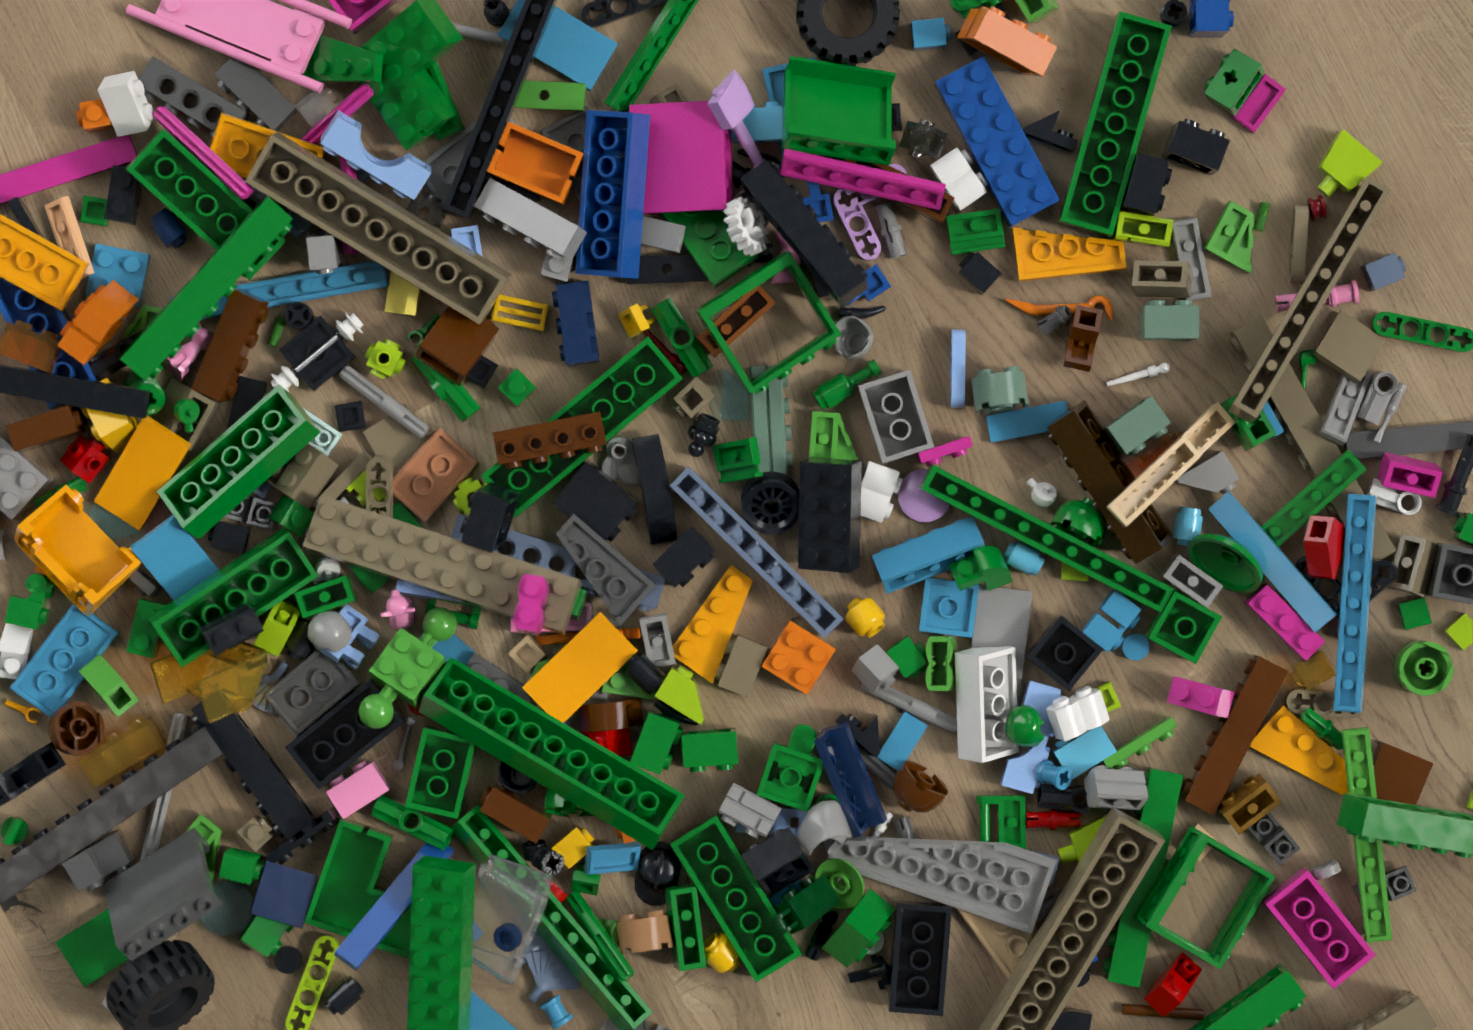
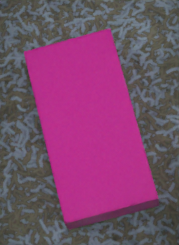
[1232,74,1286,133]

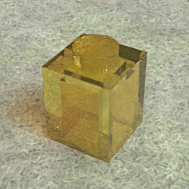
[1291,650,1336,690]

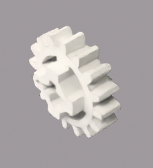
[724,196,769,256]

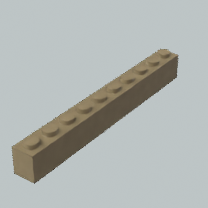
[1228,176,1390,425]
[1230,316,1397,565]

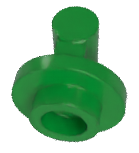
[1,817,29,846]

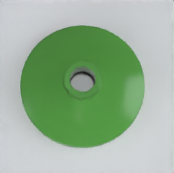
[815,858,864,909]

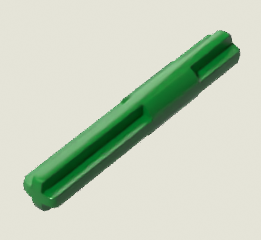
[566,891,634,981]

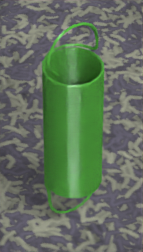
[1253,194,1271,239]
[267,310,286,354]

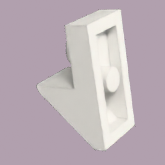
[0,623,33,679]

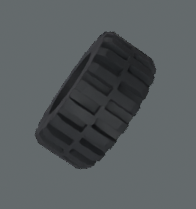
[796,0,900,66]
[106,940,215,1030]

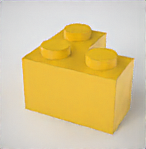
[80,378,139,454]

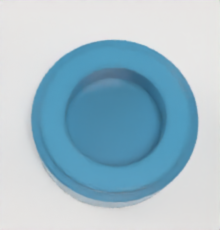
[1121,633,1149,660]

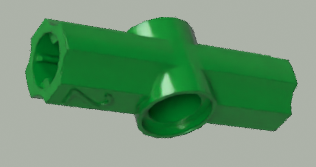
[651,297,713,379]
[412,356,481,422]
[371,795,454,851]

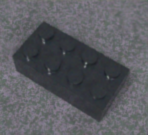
[798,457,862,573]
[285,679,406,790]
[888,900,952,1016]

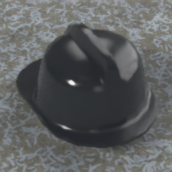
[635,841,681,906]

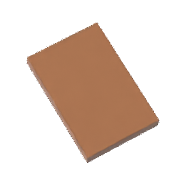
[393,426,479,523]

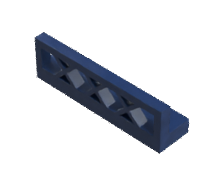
[814,722,887,838]

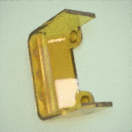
[150,642,268,723]

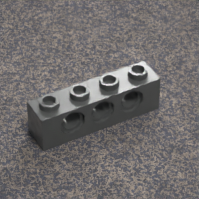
[138,56,249,137]

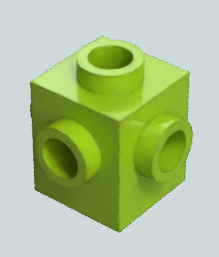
[365,338,406,379]
[453,478,487,516]

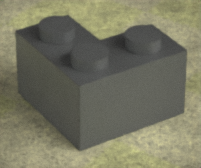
[62,831,134,892]

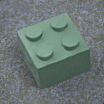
[1138,300,1199,341]
[1103,396,1171,456]

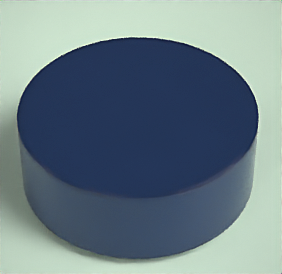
[493,923,522,952]

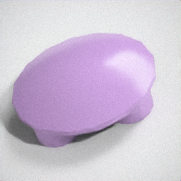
[898,469,950,522]

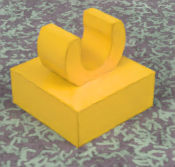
[617,303,655,338]

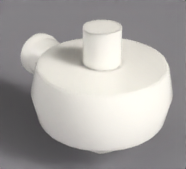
[1026,478,1057,507]
[312,557,341,585]

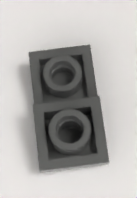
[225,496,277,530]
[1248,812,1300,865]
[1352,866,1417,904]

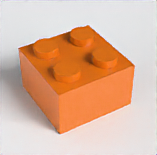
[761,620,836,695]

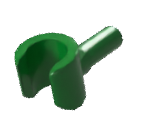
[407,313,440,347]
[1298,350,1316,388]

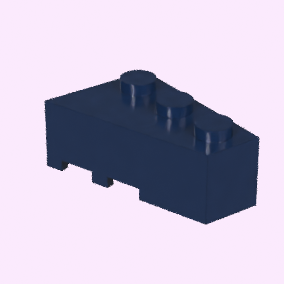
[552,280,600,366]

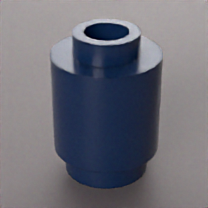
[149,208,189,249]

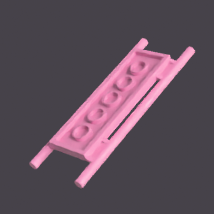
[126,0,352,93]

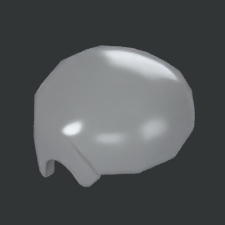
[834,316,874,360]
[307,611,352,652]

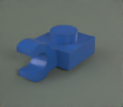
[802,181,834,223]
[846,264,891,306]

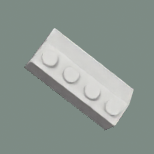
[955,646,1019,763]

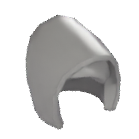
[797,800,851,855]

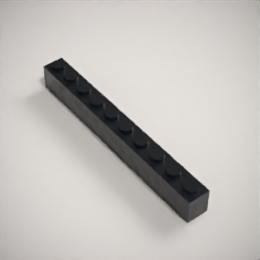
[443,0,557,219]
[0,724,229,903]

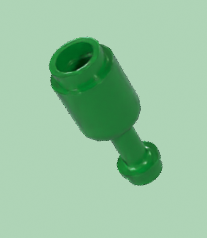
[812,359,882,410]

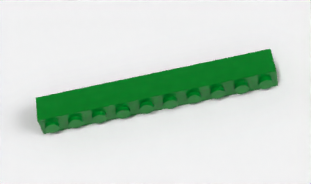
[918,464,1174,613]
[450,805,653,1030]

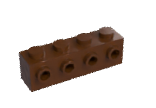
[191,289,269,402]
[492,412,607,469]

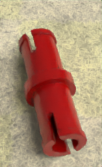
[1025,809,1081,830]

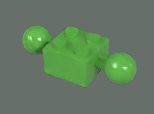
[359,607,457,729]

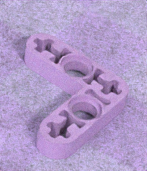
[833,164,906,261]

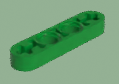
[1371,312,1473,352]

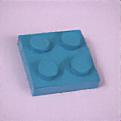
[85,244,150,308]
[918,578,979,638]

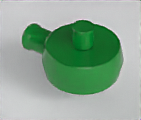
[174,398,200,432]

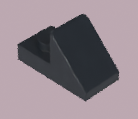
[1023,111,1078,153]
[835,713,880,758]

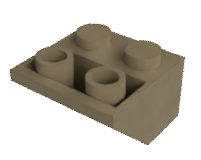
[150,378,220,451]
[266,444,339,509]

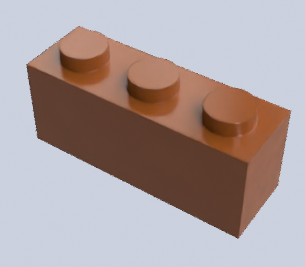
[696,285,775,358]

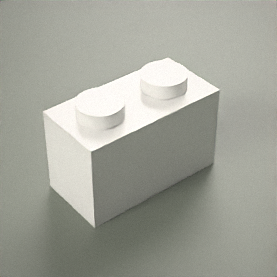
[98,71,154,137]

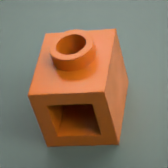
[76,99,113,133]

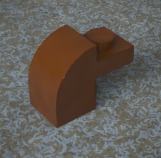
[1063,304,1103,372]
[578,698,643,732]

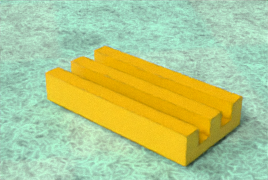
[491,295,550,332]

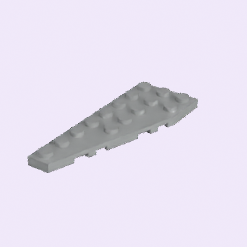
[827,836,1057,934]

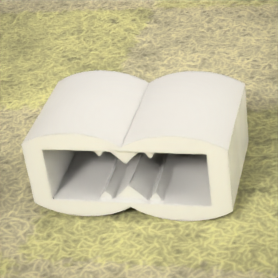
[929,148,988,212]
[861,461,903,523]
[1046,686,1110,741]

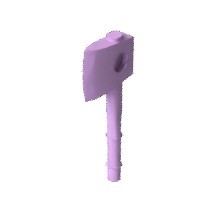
[708,69,765,167]

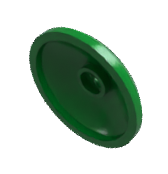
[1187,533,1263,593]

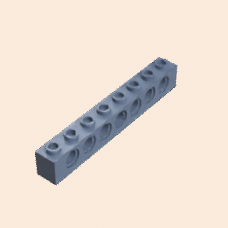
[670,466,843,638]
[451,514,666,612]

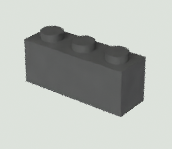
[215,57,298,131]

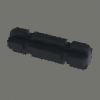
[805,910,838,961]

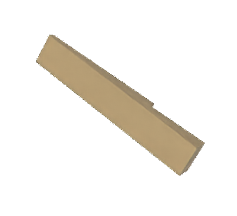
[1107,402,1236,528]

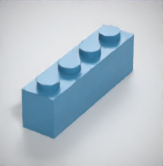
[872,516,985,594]

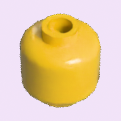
[845,597,885,638]
[703,933,741,973]

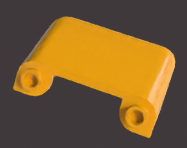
[14,485,141,616]

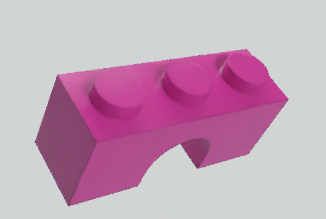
[1244,584,1325,661]

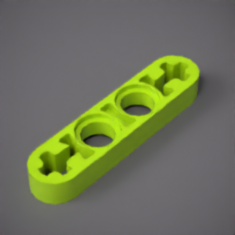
[285,934,340,1030]

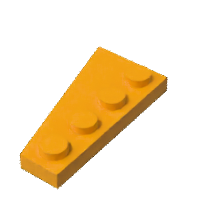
[1012,227,1127,282]
[673,565,753,683]
[1250,705,1348,796]

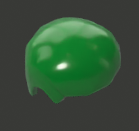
[1005,705,1045,747]

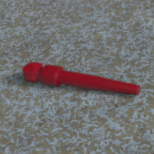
[643,329,687,374]

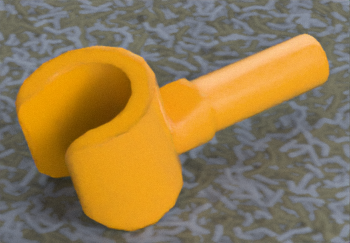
[5,699,42,723]

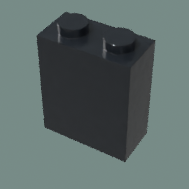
[552,460,639,542]

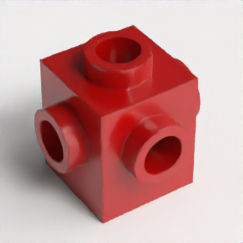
[60,435,110,483]

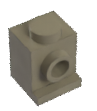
[673,377,715,419]
[237,812,277,852]

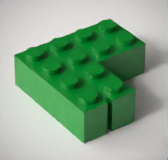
[358,0,463,150]
[304,818,411,958]

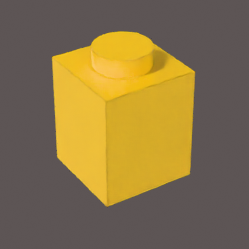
[552,825,595,869]

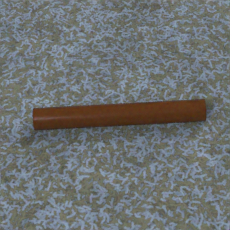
[1122,1004,1204,1020]

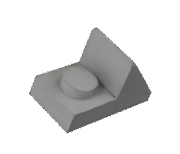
[639,613,676,667]

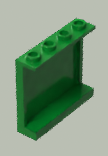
[782,56,896,166]

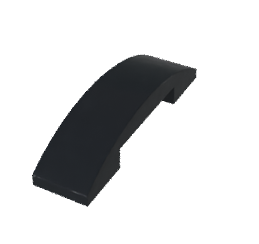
[632,434,677,545]

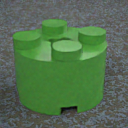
[1394,640,1454,696]

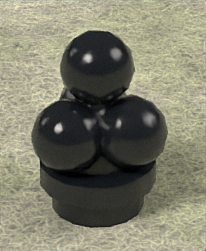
[688,413,720,457]

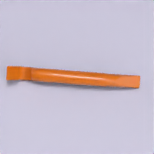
[1004,295,1113,321]
[536,627,642,645]

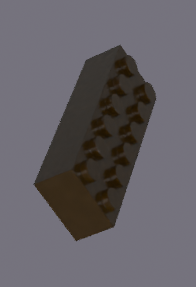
[1047,400,1172,565]

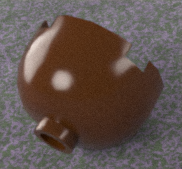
[48,701,105,756]
[893,760,948,813]

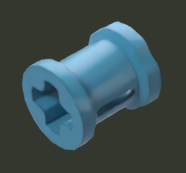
[1036,760,1072,790]
[539,994,573,1030]

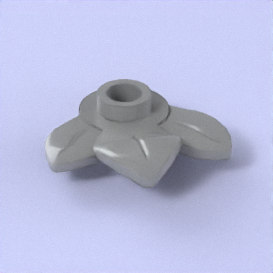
[602,436,640,486]

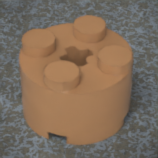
[616,910,674,954]

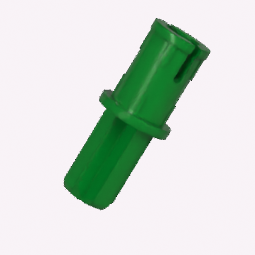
[34,476,88,509]
[1300,708,1343,751]

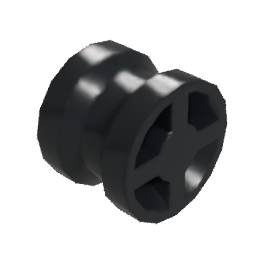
[284,302,314,330]

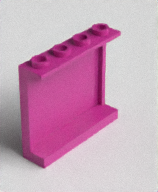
[629,100,733,215]

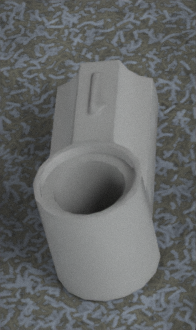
[1356,371,1398,425]

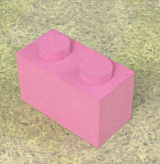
[326,760,391,819]

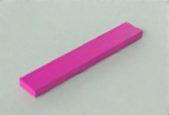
[0,134,137,205]
[779,149,946,210]

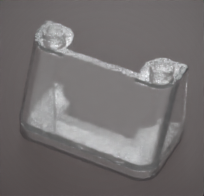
[472,854,552,986]

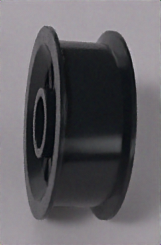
[741,472,799,534]

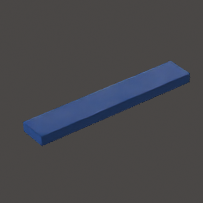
[334,843,455,971]

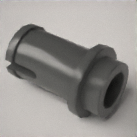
[1037,305,1073,336]
[893,816,915,839]

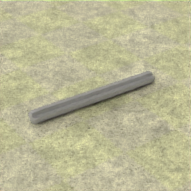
[140,712,188,861]

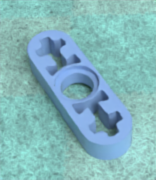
[950,329,966,408]

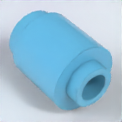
[1172,506,1203,546]
[1003,540,1046,576]

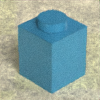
[910,18,951,51]

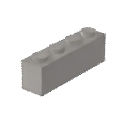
[474,178,587,261]

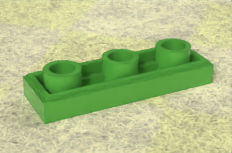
[515,81,586,111]
[1102,716,1177,769]

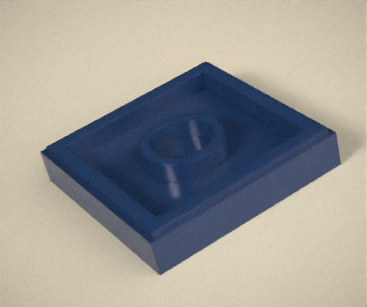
[250,861,318,929]

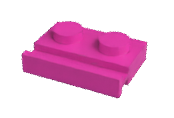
[916,436,973,467]

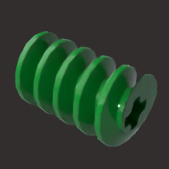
[124,371,166,415]

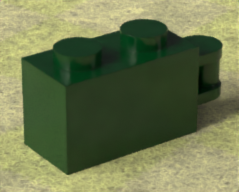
[771,875,841,936]

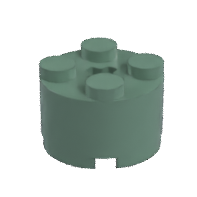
[971,366,1029,414]

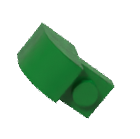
[949,546,1013,591]

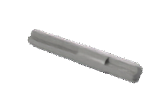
[339,365,429,438]
[860,683,957,733]

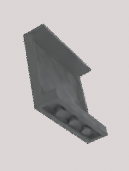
[104,828,223,961]

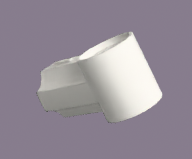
[1366,478,1422,515]

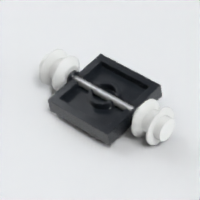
[271,312,364,392]

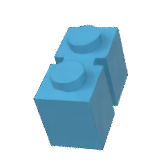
[1081,589,1141,652]

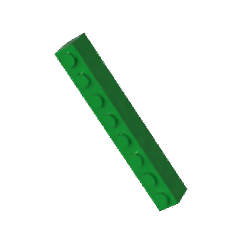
[120,195,293,381]
[1102,767,1183,987]

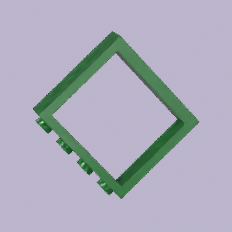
[695,251,842,395]
[1135,826,1276,969]

